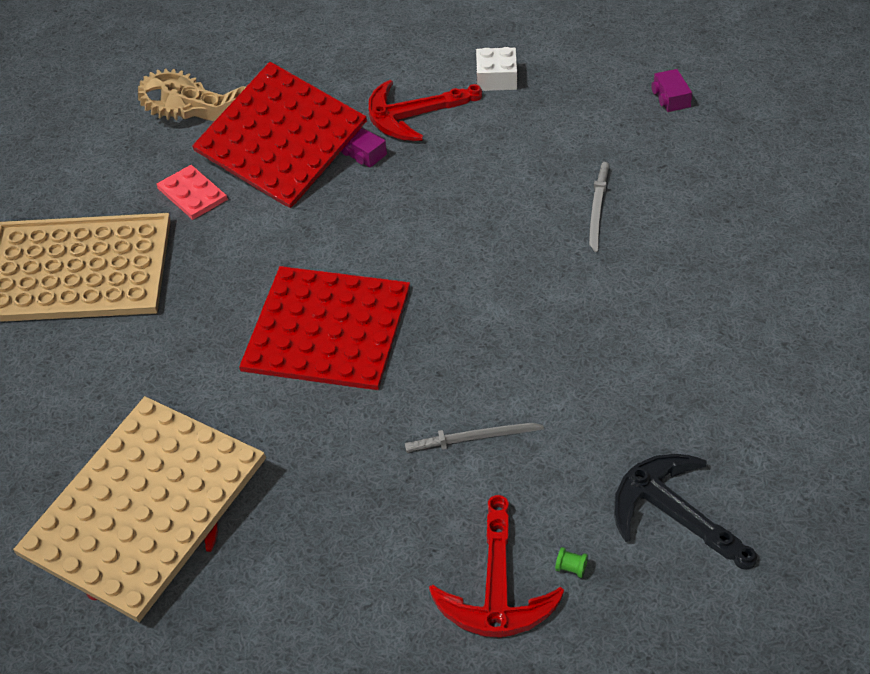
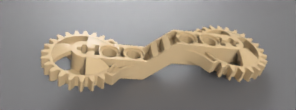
[138,69,246,121]

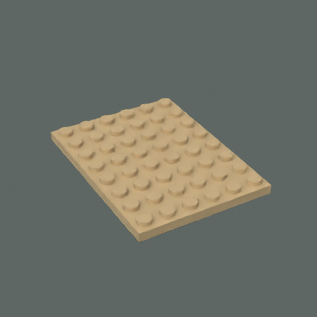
[0,213,171,322]
[13,396,266,623]

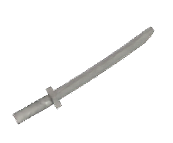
[589,162,610,252]
[405,423,544,453]

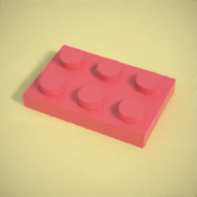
[157,165,228,220]

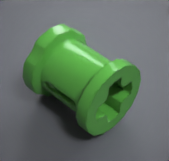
[555,547,588,578]

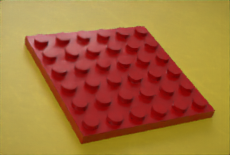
[192,62,367,208]
[239,266,410,390]

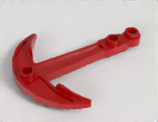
[368,80,482,141]
[429,495,564,637]

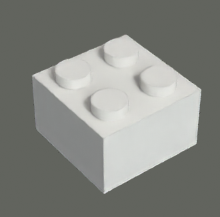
[476,47,517,91]

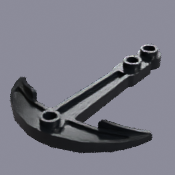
[614,454,757,570]

